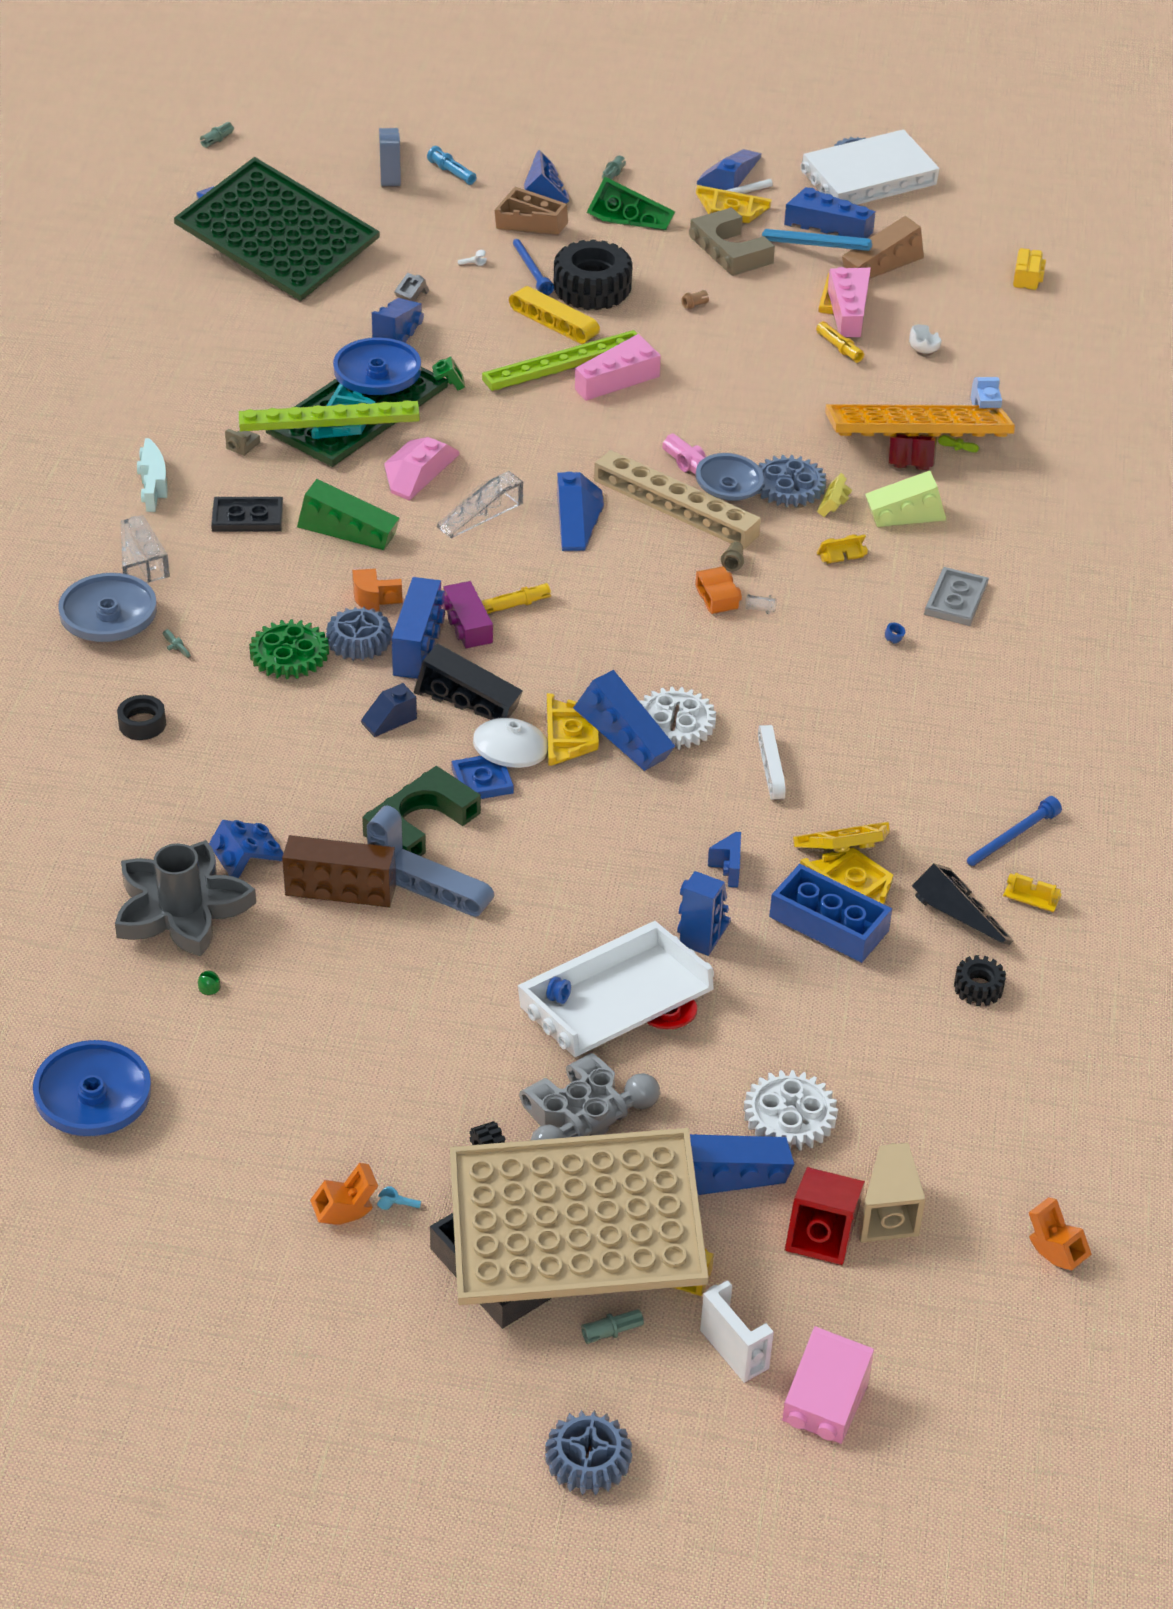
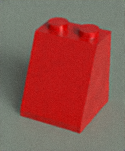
[784,1167,865,1265]

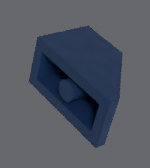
[361,683,417,737]

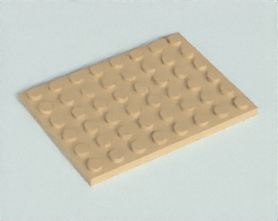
[450,1128,708,1305]

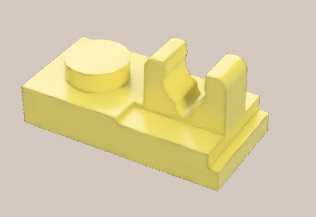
[817,473,852,517]

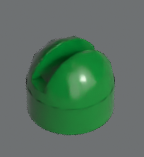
[198,971,220,995]

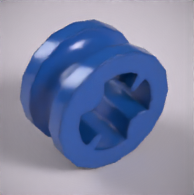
[546,976,571,1004]

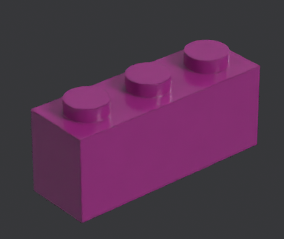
[441,581,493,649]

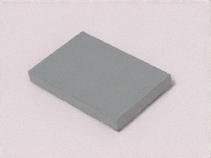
[924,567,989,626]

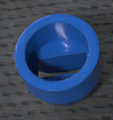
[885,622,905,644]

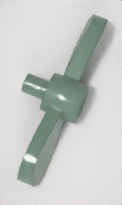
[163,629,191,658]

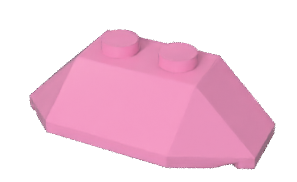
[384,437,459,501]

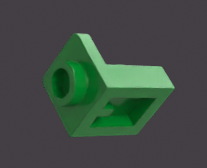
[432,357,465,391]

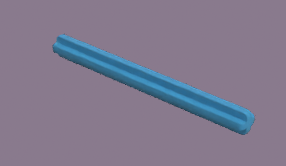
[762,229,873,251]

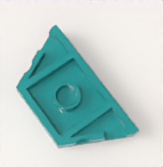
[311,384,375,439]

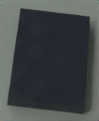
[211,497,283,532]

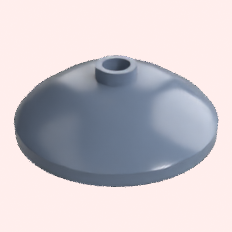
[696,453,764,501]

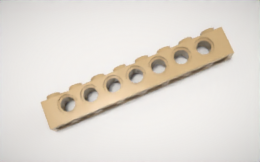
[594,450,761,549]

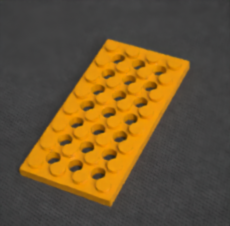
[825,404,1015,437]

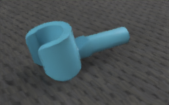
[377,1186,421,1210]

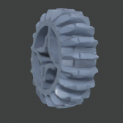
[326,606,392,661]
[545,1410,632,1496]

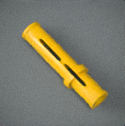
[816,321,865,363]
[481,583,551,614]

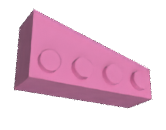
[828,267,871,338]

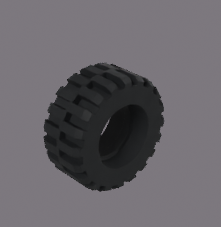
[553,240,633,310]

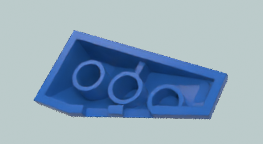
[697,149,762,190]
[524,150,569,204]
[557,471,604,551]

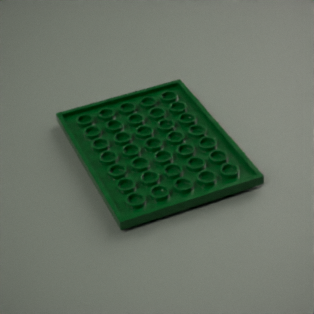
[174,157,380,301]

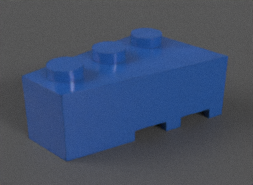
[371,298,424,343]
[677,871,731,956]

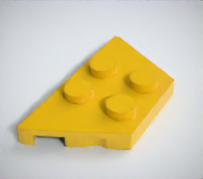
[696,185,772,223]
[547,693,599,766]
[793,821,890,852]
[800,848,893,904]

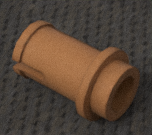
[681,290,709,309]

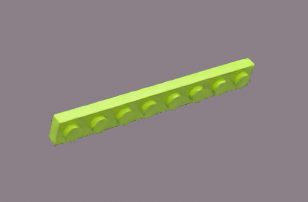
[482,330,637,391]
[239,400,420,432]

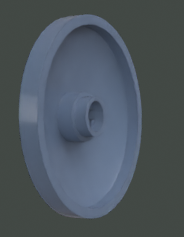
[58,573,157,642]

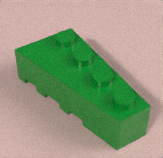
[297,479,400,550]

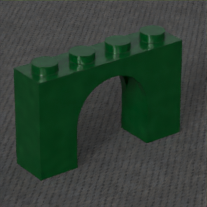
[362,765,481,856]

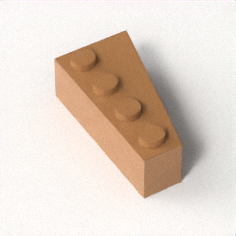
[842,216,924,278]

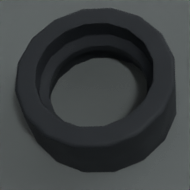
[117,695,166,740]

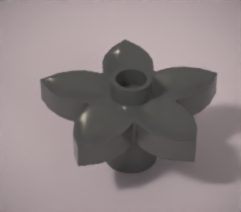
[115,840,256,956]

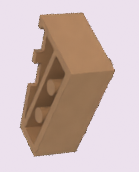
[494,187,568,235]

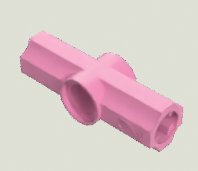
[662,433,706,475]

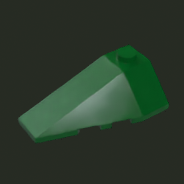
[587,177,675,230]

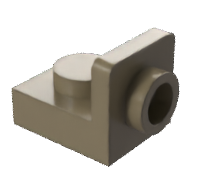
[225,429,260,456]

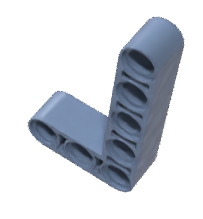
[379,128,401,187]
[367,806,495,917]

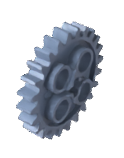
[757,455,826,507]

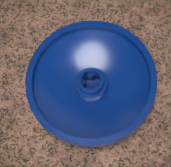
[333,337,421,395]
[33,1040,151,1136]

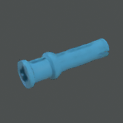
[427,146,477,185]

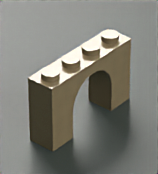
[689,207,775,276]

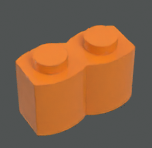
[695,566,742,614]

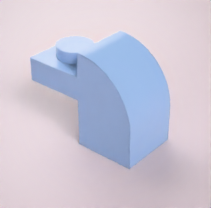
[970,377,1002,408]

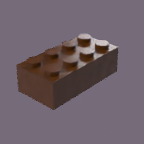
[282,835,396,908]

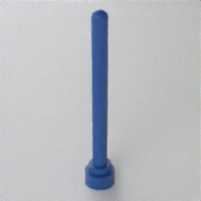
[513,239,554,296]
[967,796,1062,866]

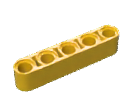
[509,286,600,344]

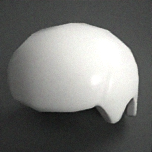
[909,324,942,354]

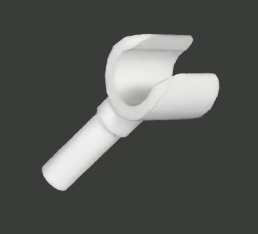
[458,250,487,266]

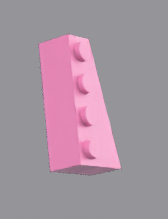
[575,334,661,400]

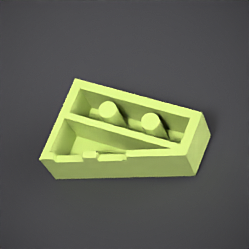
[865,471,946,527]

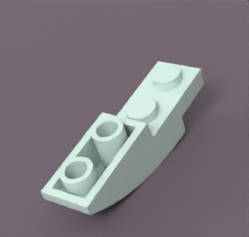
[137,438,168,512]

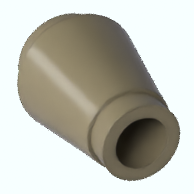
[721,542,744,572]

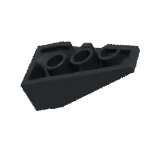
[912,863,1013,945]

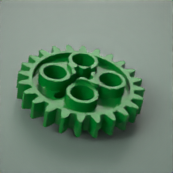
[249,619,329,679]

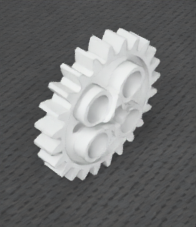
[639,687,716,749]
[743,1070,838,1151]

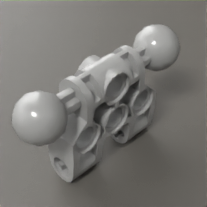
[519,1053,660,1141]

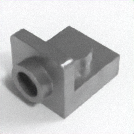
[394,273,429,301]

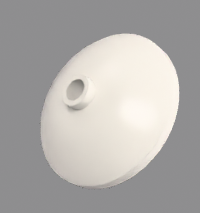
[473,718,548,768]

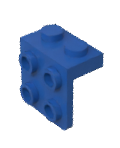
[209,820,284,878]

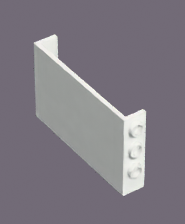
[801,129,940,205]
[518,921,714,1057]

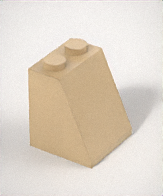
[859,1143,925,1242]

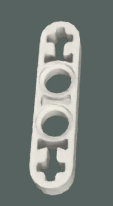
[758,725,785,800]

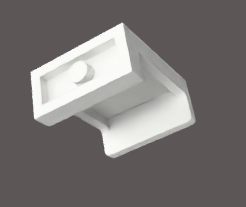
[700,1281,774,1383]

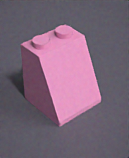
[782,1326,874,1444]

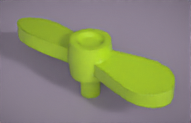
[938,435,980,453]

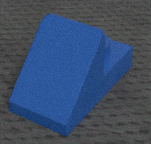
[707,832,741,888]

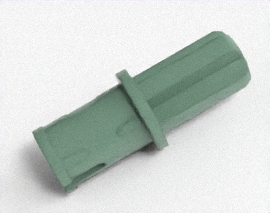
[200,122,234,148]
[602,155,626,180]
[581,1309,644,1344]

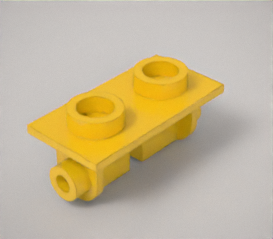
[817,534,868,564]
[1003,872,1062,912]

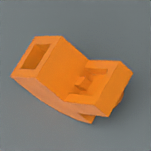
[352,568,403,611]
[310,1163,378,1225]
[1028,1197,1092,1270]

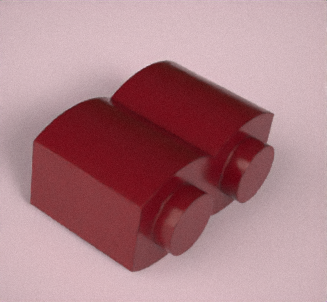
[889,433,937,470]

